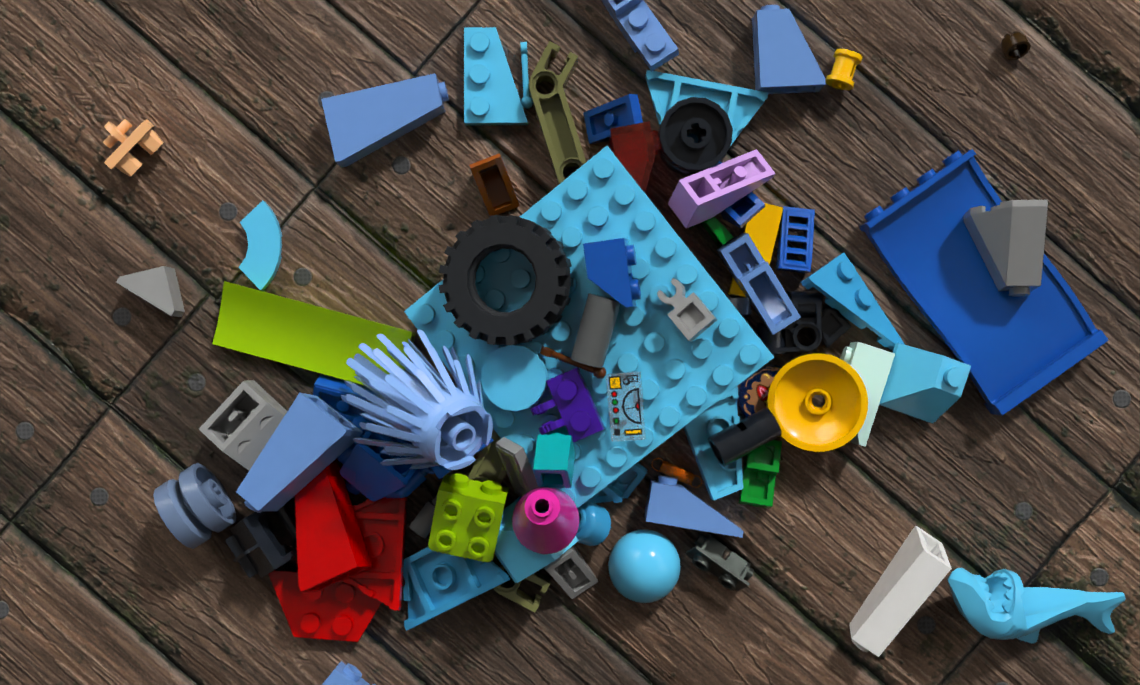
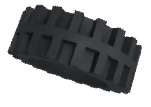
[439,215,574,345]

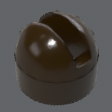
[1001,31,1031,60]

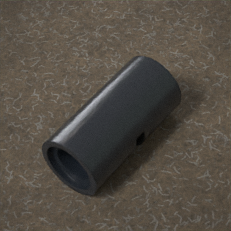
[708,407,782,467]

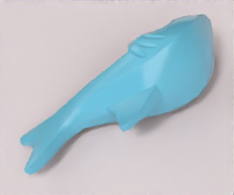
[946,568,1126,644]

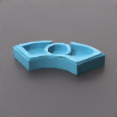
[238,200,282,291]

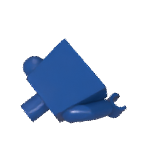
[337,417,434,502]

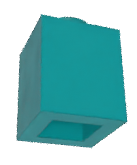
[533,433,575,488]

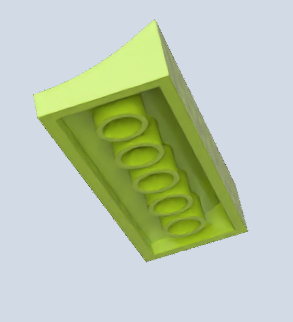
[212,281,416,385]

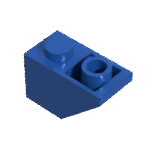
[583,238,641,308]

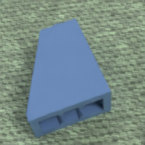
[752,5,826,94]

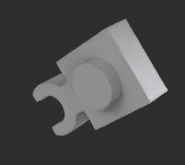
[657,278,717,342]

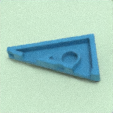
[801,252,905,351]

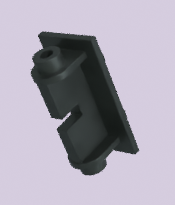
[685,533,754,591]

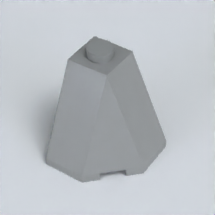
[964,200,1048,297]

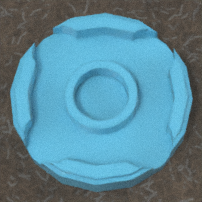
[481,344,548,411]

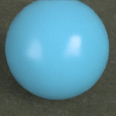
[608,530,681,603]

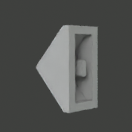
[116,266,185,317]
[545,545,598,599]

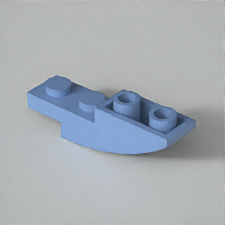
[601,0,679,72]

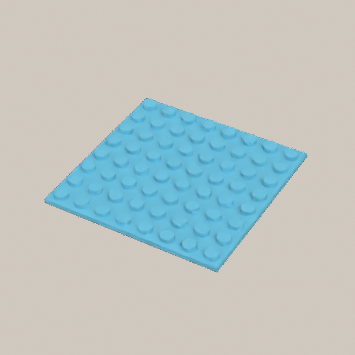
[404,146,774,508]

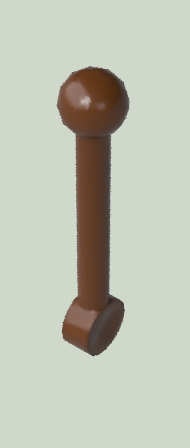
[540,346,606,379]

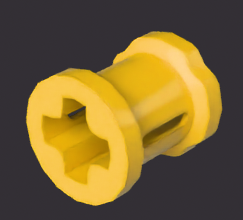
[825,49,862,90]

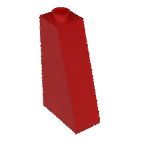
[295,458,372,592]

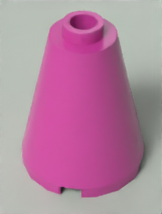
[512,487,579,555]

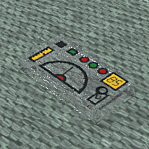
[606,371,646,442]

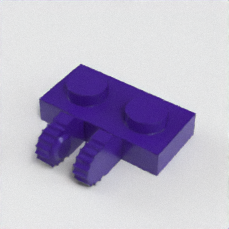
[530,367,605,442]

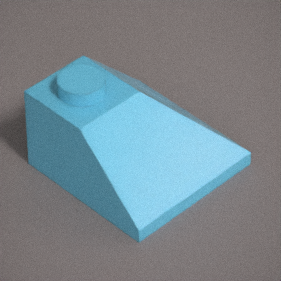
[879,343,971,423]
[495,496,579,583]

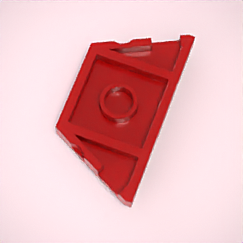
[342,496,408,611]
[269,569,382,642]

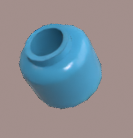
[575,501,611,546]

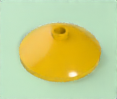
[767,353,868,452]

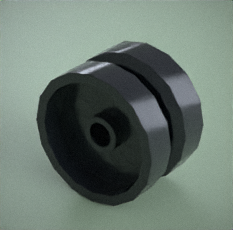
[656,97,733,176]

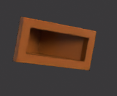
[469,153,520,216]

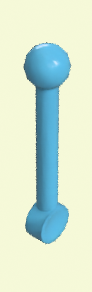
[520,42,533,109]

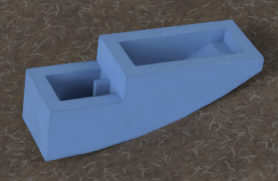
[716,233,801,335]

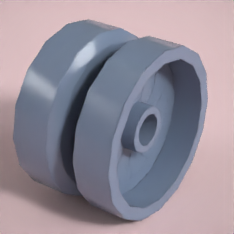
[153,463,236,549]

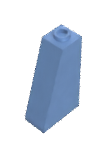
[321,73,449,168]
[236,392,363,513]

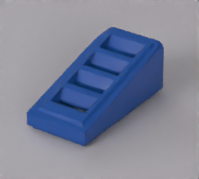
[775,206,815,274]

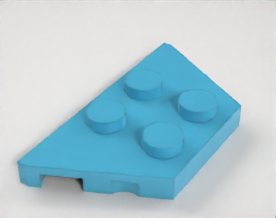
[645,70,768,146]

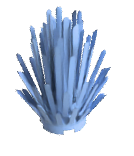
[341,329,493,470]

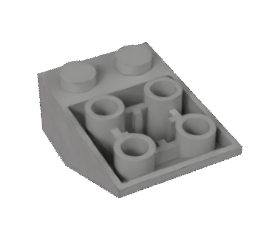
[199,380,287,470]

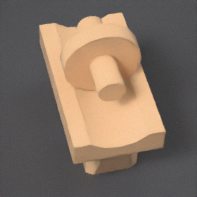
[103,119,164,177]

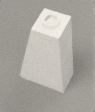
[849,526,952,657]

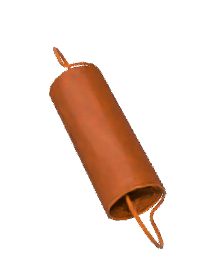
[652,458,702,488]

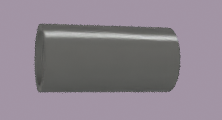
[570,293,621,368]

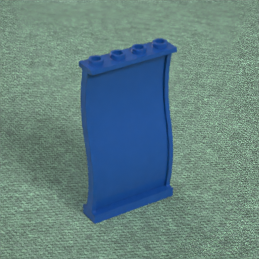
[859,149,1109,416]

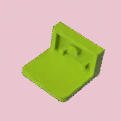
[428,473,509,562]

